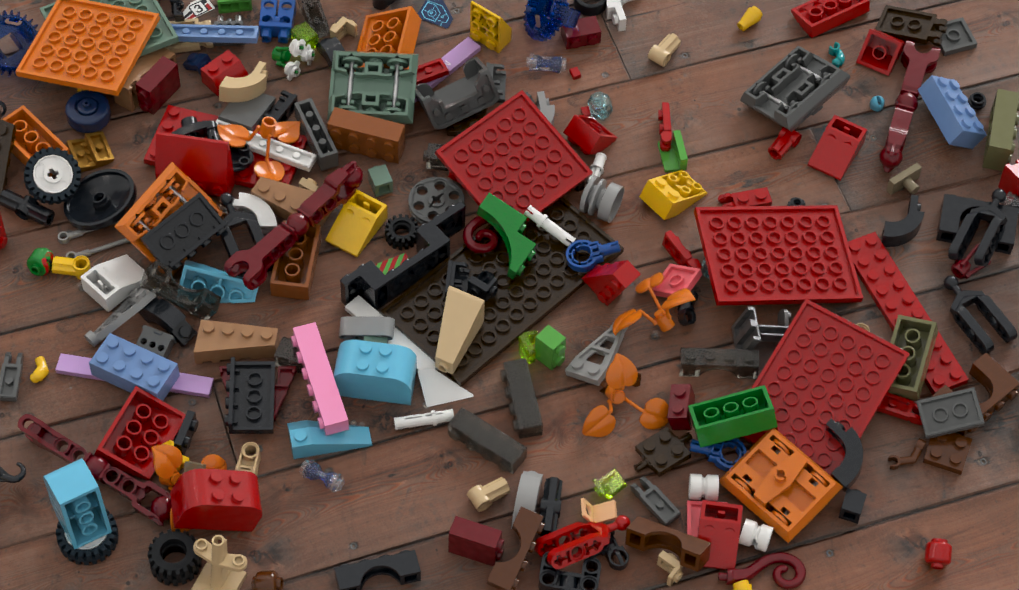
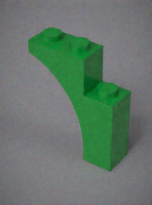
[477,193,536,279]

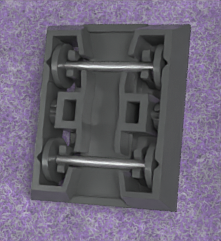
[740,46,850,132]

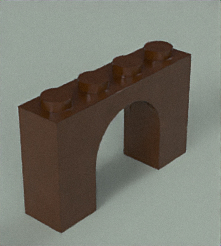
[932,353,1019,436]

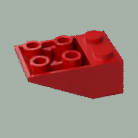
[807,114,867,181]
[697,500,743,570]

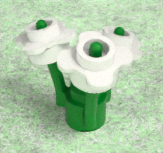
[272,39,315,81]

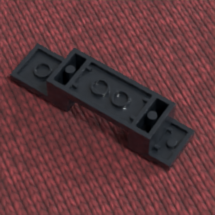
[340,201,466,310]

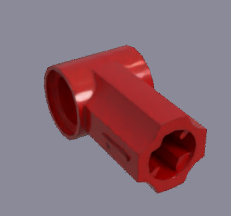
[768,127,802,160]

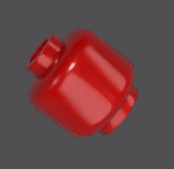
[924,538,952,570]

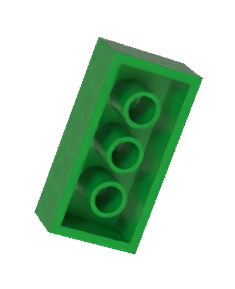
[688,385,778,448]

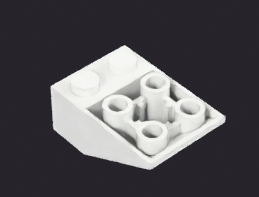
[80,254,152,312]

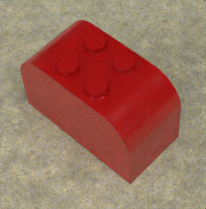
[170,469,262,532]

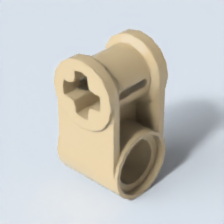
[235,442,261,476]

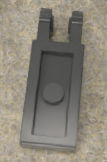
[0,352,24,402]
[630,476,681,526]

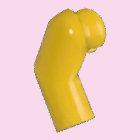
[30,356,49,383]

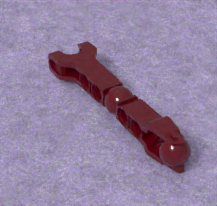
[879,40,941,173]
[224,161,363,290]
[18,414,172,526]

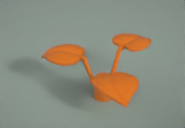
[217,116,300,182]
[612,272,696,336]
[582,353,669,437]
[151,444,227,533]

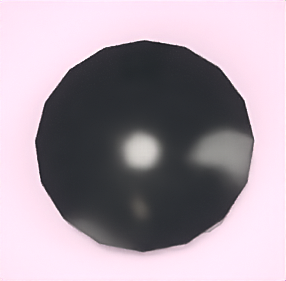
[230,143,254,172]

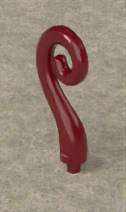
[463,215,498,253]
[718,552,806,589]

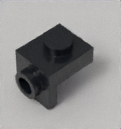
[467,275,498,302]

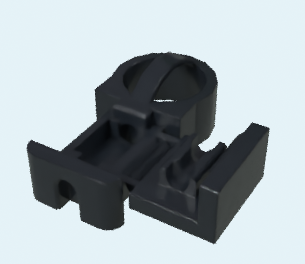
[170,0,184,22]
[584,531,629,571]

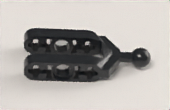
[948,189,1007,267]
[219,192,274,277]
[943,275,1017,354]

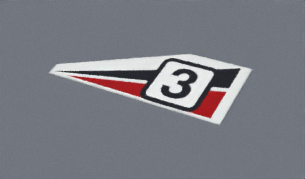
[183,0,215,19]

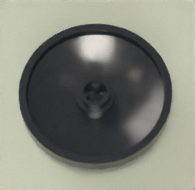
[64,169,137,231]

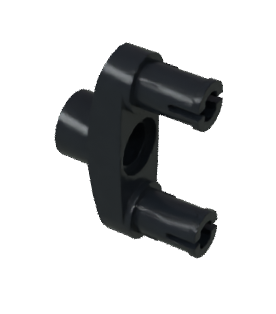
[171,116,220,140]

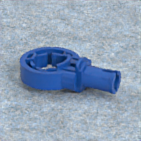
[566,240,621,272]
[689,438,747,472]

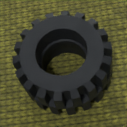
[148,529,202,586]

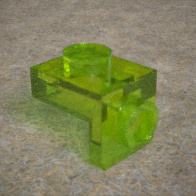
[518,330,538,364]
[592,468,628,499]

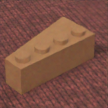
[114,48,177,112]
[251,177,333,228]
[194,319,279,365]

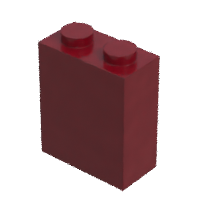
[135,56,181,115]
[448,516,505,567]

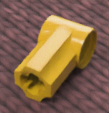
[52,255,91,280]

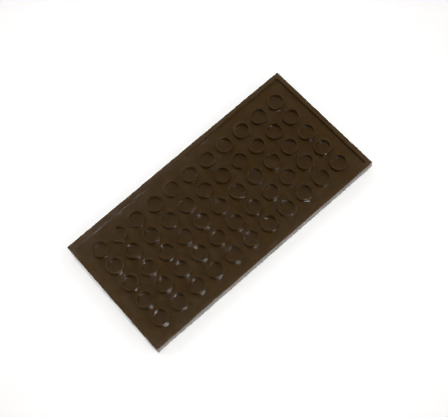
[380,197,624,387]

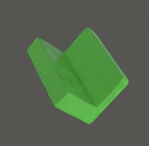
[658,130,688,173]

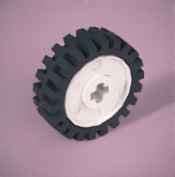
[24,147,81,205]
[56,508,119,565]

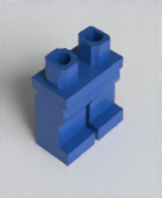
[259,0,297,44]

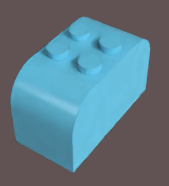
[333,340,417,405]
[43,458,112,550]

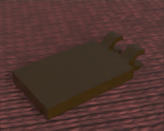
[875,5,948,46]

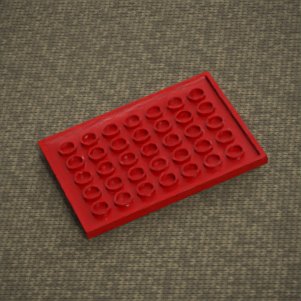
[694,205,863,306]
[741,299,910,476]

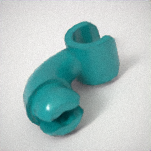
[828,42,845,67]

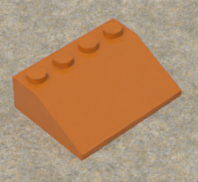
[354,6,422,75]

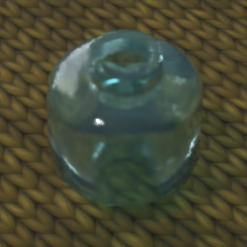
[587,92,613,120]

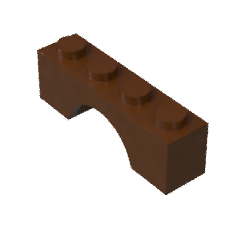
[487,506,545,590]
[625,516,711,572]

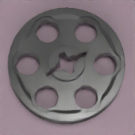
[408,177,464,224]

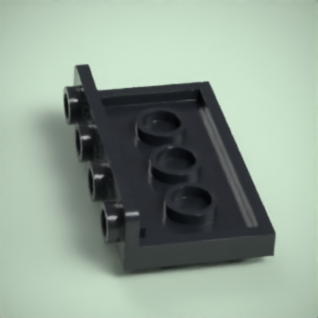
[140,192,228,272]
[225,357,276,434]

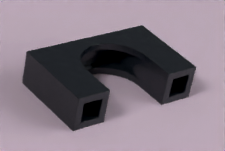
[936,194,1019,255]

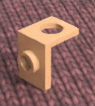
[581,498,617,523]

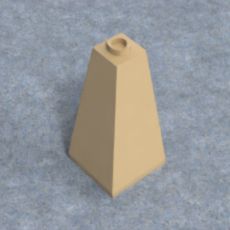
[435,286,485,374]

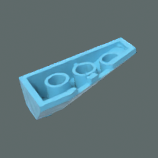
[175,260,259,306]
[287,420,372,459]

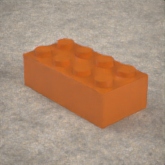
[1,105,70,177]

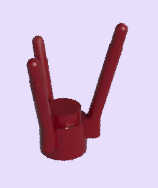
[951,243,991,279]

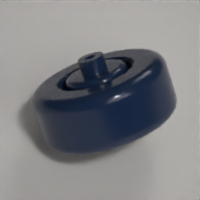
[65,90,111,133]

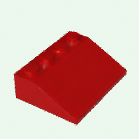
[155,132,235,196]
[94,386,186,480]

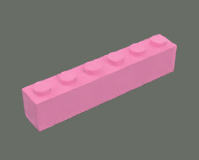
[291,322,349,436]

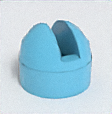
[869,95,885,111]

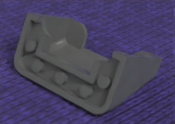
[415,56,499,129]

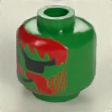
[27,248,55,276]

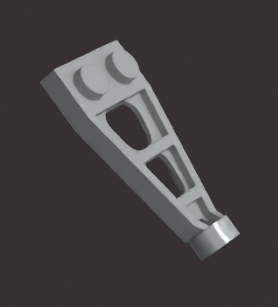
[84,287,156,347]
[565,319,628,386]

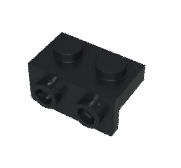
[173,410,199,455]

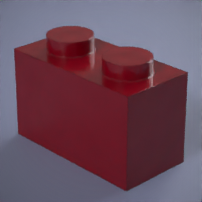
[561,15,602,50]
[667,384,695,430]

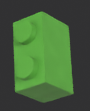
[534,324,566,370]

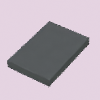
[218,93,276,131]
[916,387,985,439]

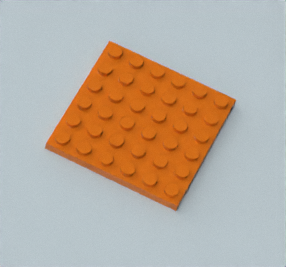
[15,0,160,96]

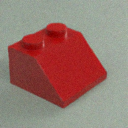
[856,29,906,76]
[200,50,249,103]
[563,115,617,155]

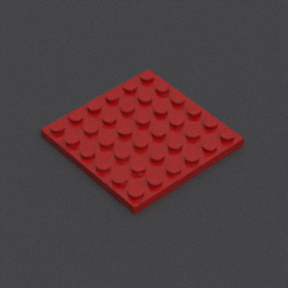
[435,90,593,224]

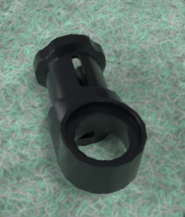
[677,290,699,326]

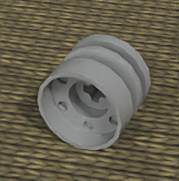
[579,175,625,223]

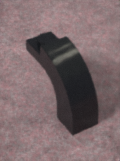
[825,418,863,492]

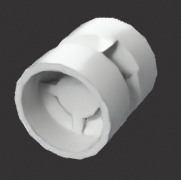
[688,474,719,501]
[739,518,774,552]

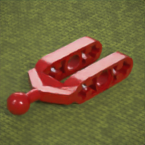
[534,515,630,569]

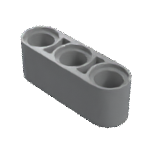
[339,316,395,340]

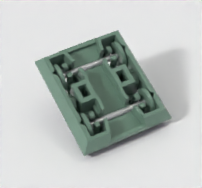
[327,50,419,124]

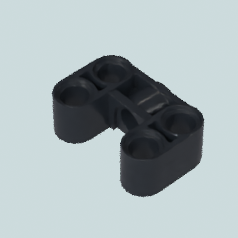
[538,551,601,590]

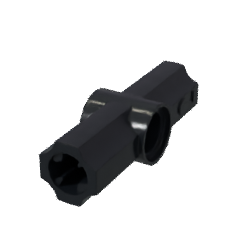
[0,189,55,226]
[538,477,563,536]

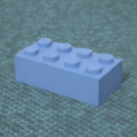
[918,75,987,149]
[89,333,180,401]

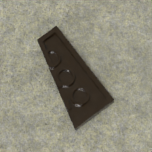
[0,119,17,194]

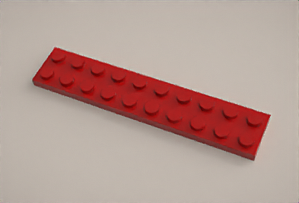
[842,232,969,395]

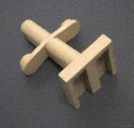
[191,535,247,590]

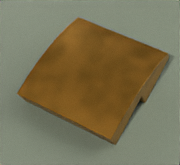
[66,131,114,172]

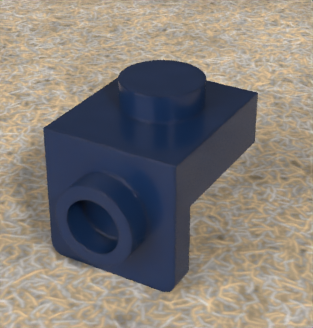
[182,53,212,75]

